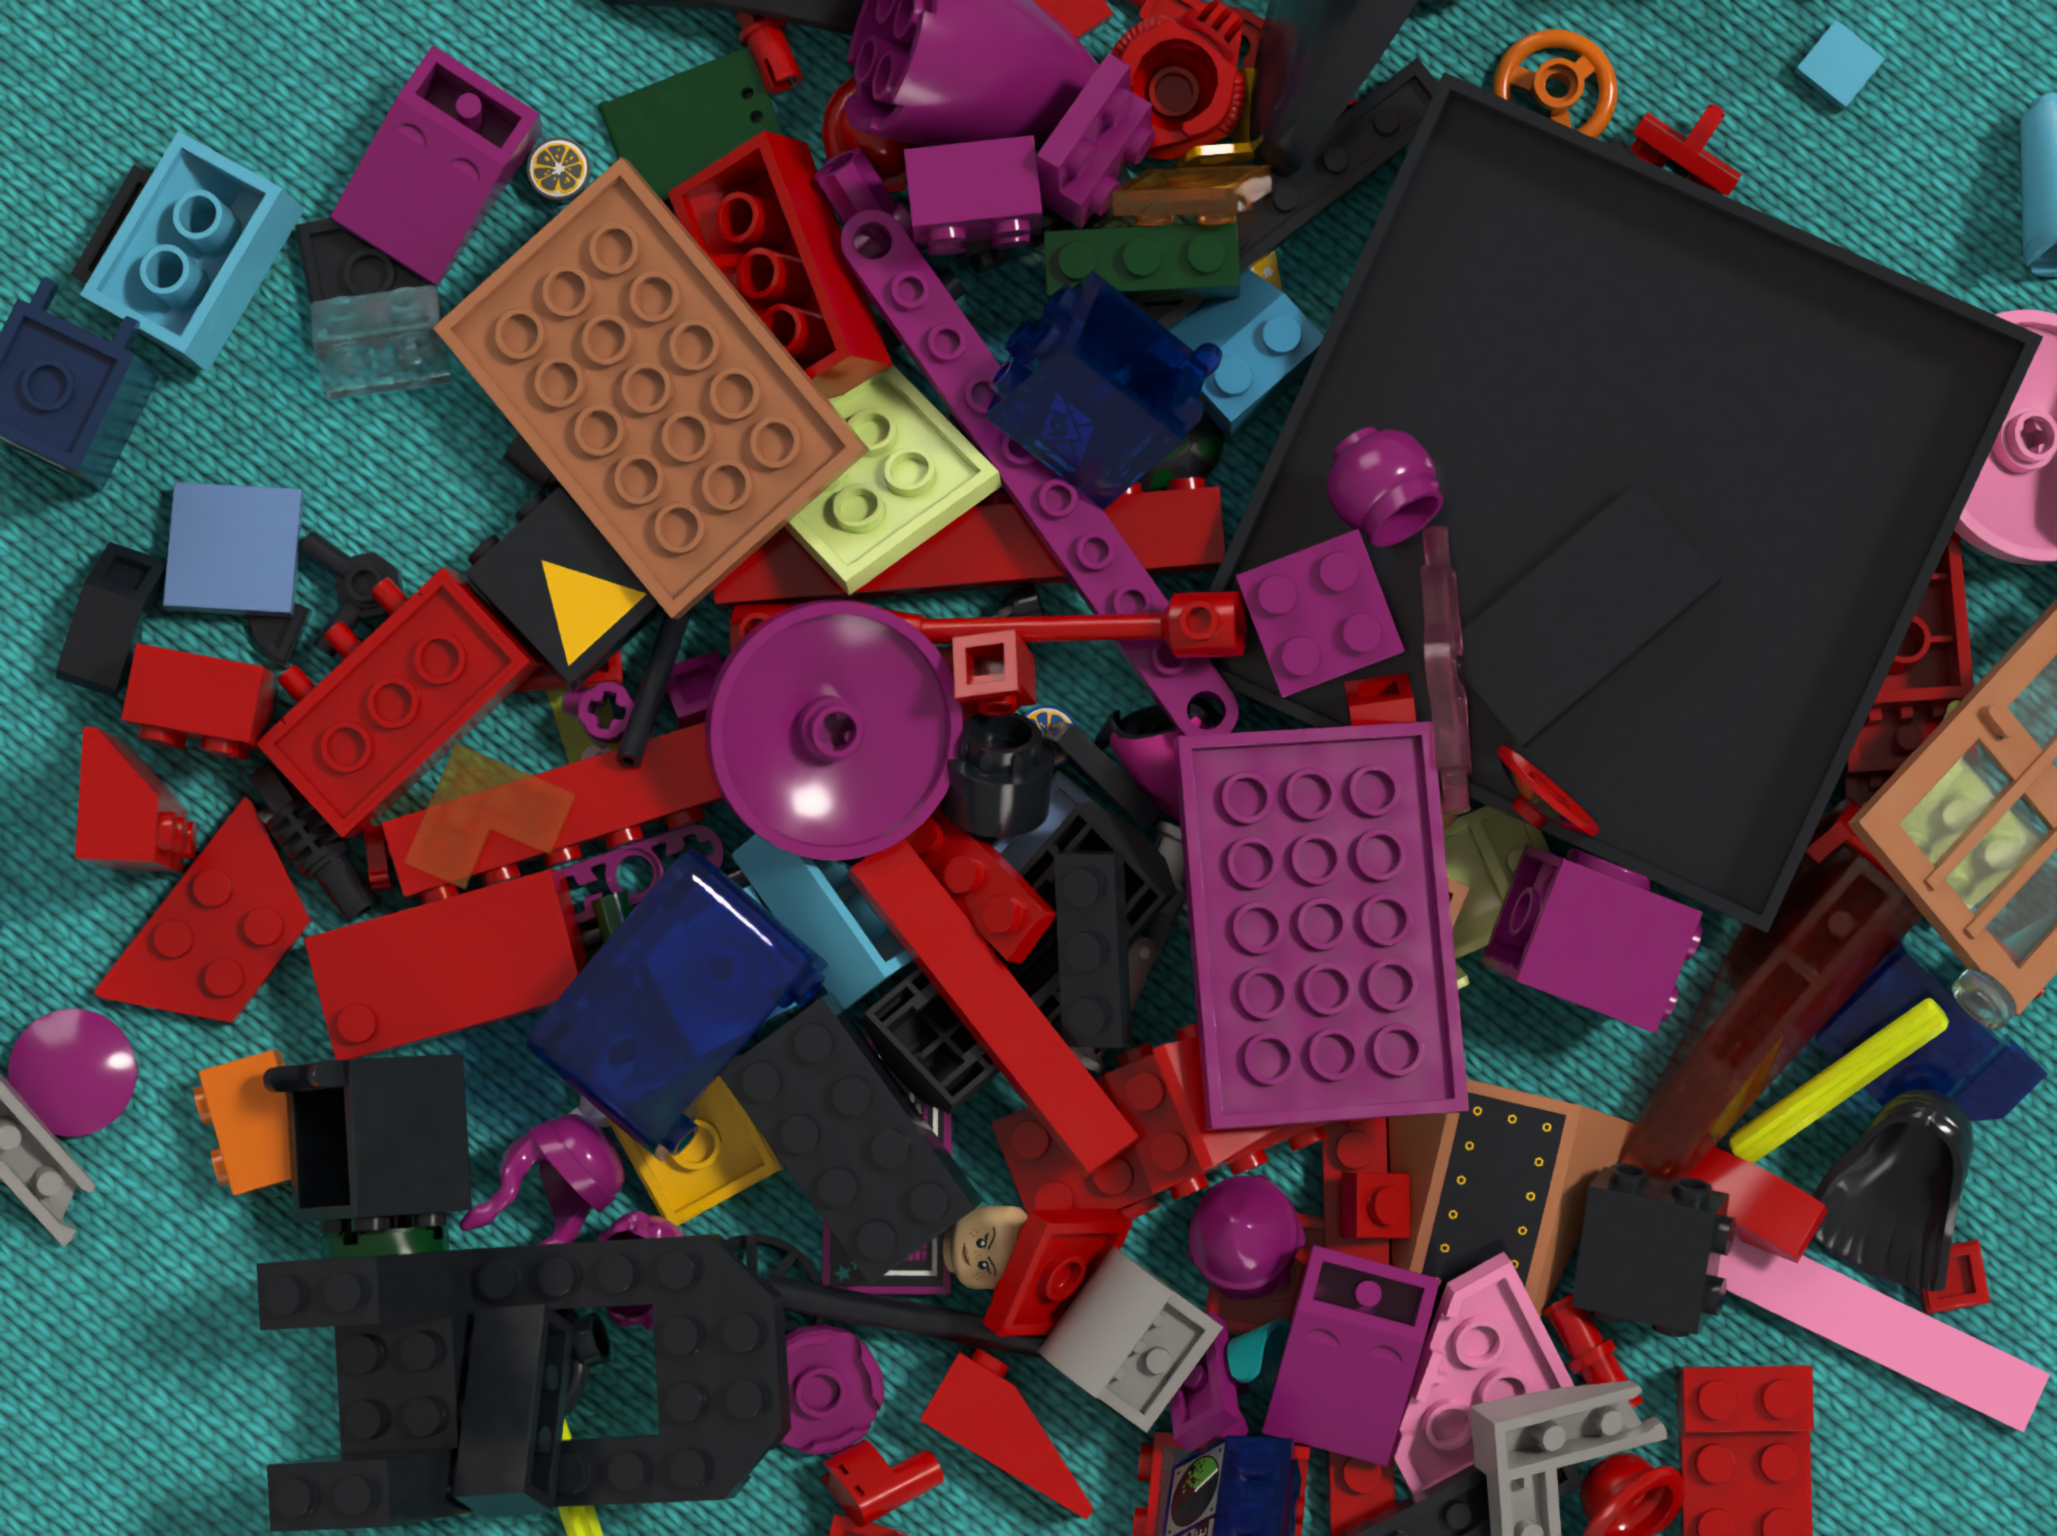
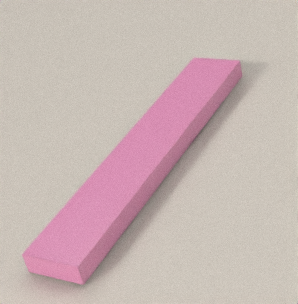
[1718,1229,2050,1432]

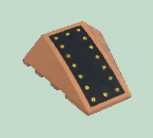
[1387,1079,1636,1339]

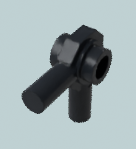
[299,530,404,658]

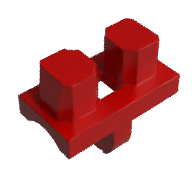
[1631,103,1742,196]

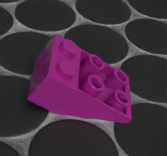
[330,45,542,288]
[1261,1244,1440,1467]

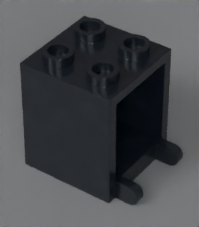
[263,1054,472,1234]

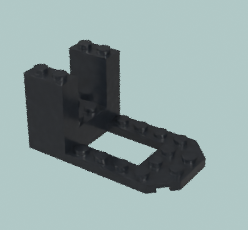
[257,1234,791,1532]

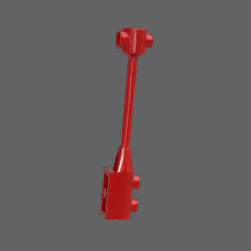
[730,591,1247,658]

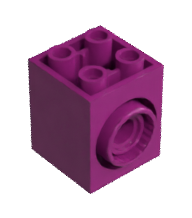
[1480,843,1703,1034]

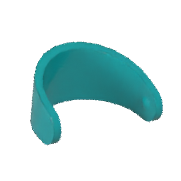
[1227,1318,1290,1395]

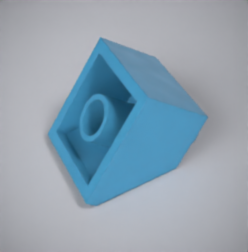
[1146,269,1324,440]

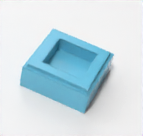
[1794,20,1885,111]

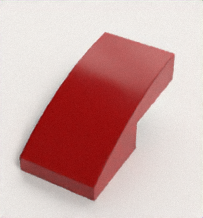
[1686,1143,1828,1263]

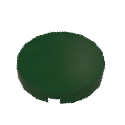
[320,1225,450,1258]

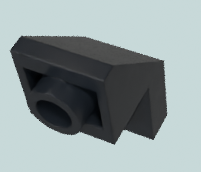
[56,542,167,698]

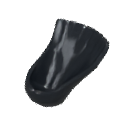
[1812,1089,1974,1292]

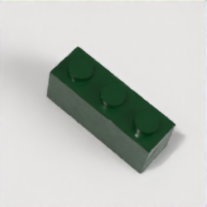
[1044,221,1240,307]

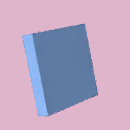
[163,482,304,618]

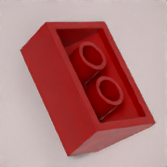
[75,727,197,873]

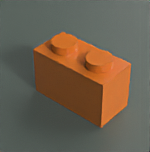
[193,1050,291,1196]

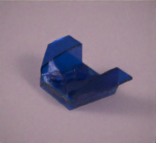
[1815,895,2048,1121]

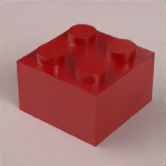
[121,643,280,761]

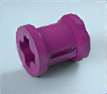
[578,682,635,744]

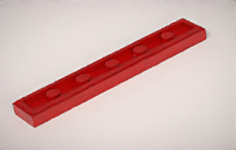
[847,838,1139,1179]

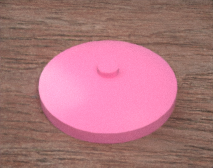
[1954,310,2057,565]

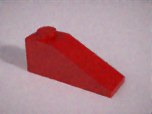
[920,1347,1093,1520]

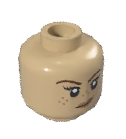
[943,1206,1028,1289]

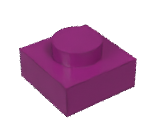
[664,650,724,730]

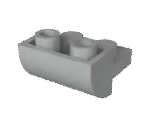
[1038,1246,1223,1433]

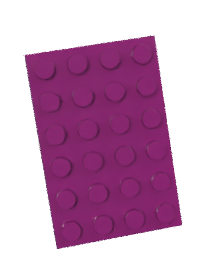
[1173,721,1469,1131]

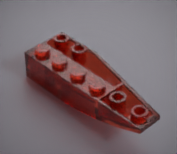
[1618,843,1923,1181]

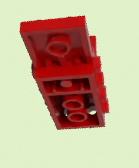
[990,1022,1373,1215]

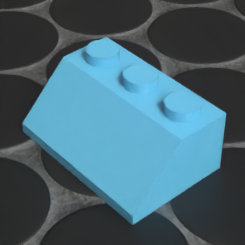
[80,131,305,372]
[731,834,914,1009]

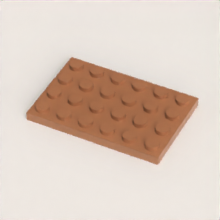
[433,157,870,620]

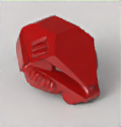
[1111,0,1246,160]

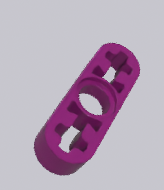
[560,824,725,925]

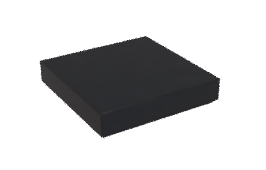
[295,218,444,351]

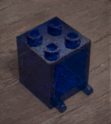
[985,270,1223,510]

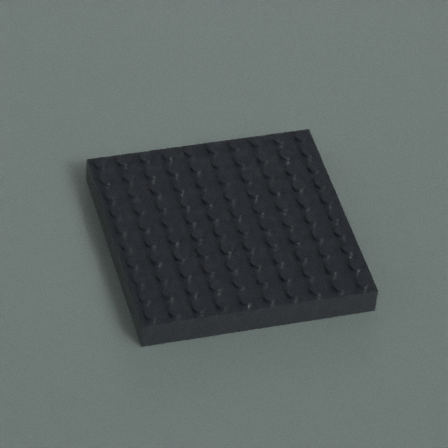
[1208,72,2043,933]

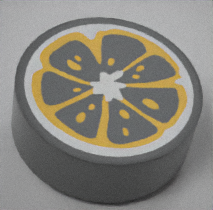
[527,137,592,204]

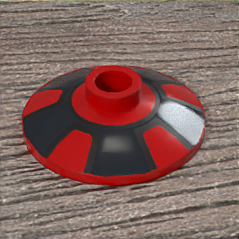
[1496,745,1601,837]

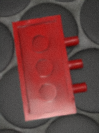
[256,567,543,838]

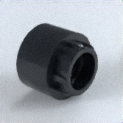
[939,713,1054,838]

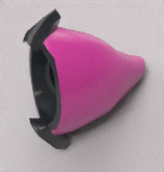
[1094,697,1223,822]

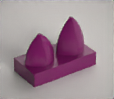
[1169,1310,1249,1452]

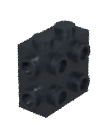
[1572,1164,1736,1337]

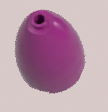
[845,0,1100,146]

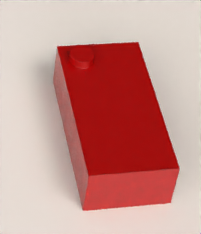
[304,869,597,1060]

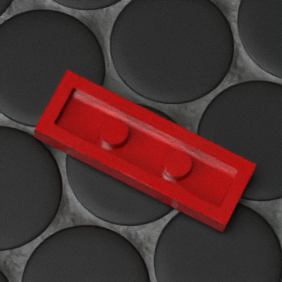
[905,804,1056,964]

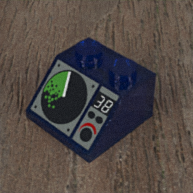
[1162,1435,1302,1536]

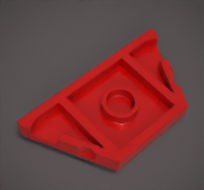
[94,797,313,1023]

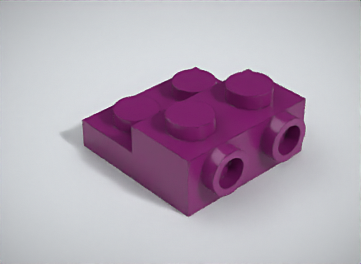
[1037,53,1156,229]

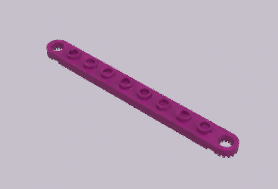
[840,210,1239,736]

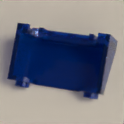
[526,849,829,1162]

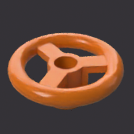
[1492,29,1618,139]

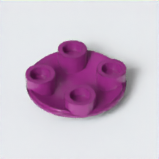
[8,1008,139,1137]

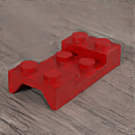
[1677,1364,1814,1536]

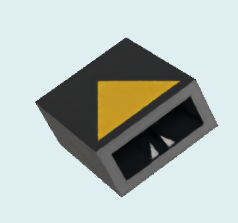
[465,486,664,693]

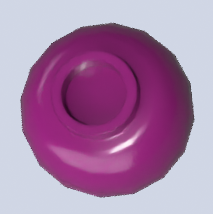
[1326,427,1444,547]

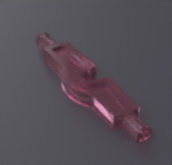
[1421,526,1471,814]

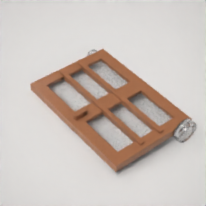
[1847,599,2057,1029]

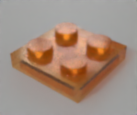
[1112,165,1272,226]

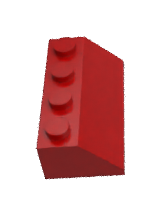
[668,130,892,399]

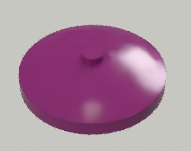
[705,599,963,861]

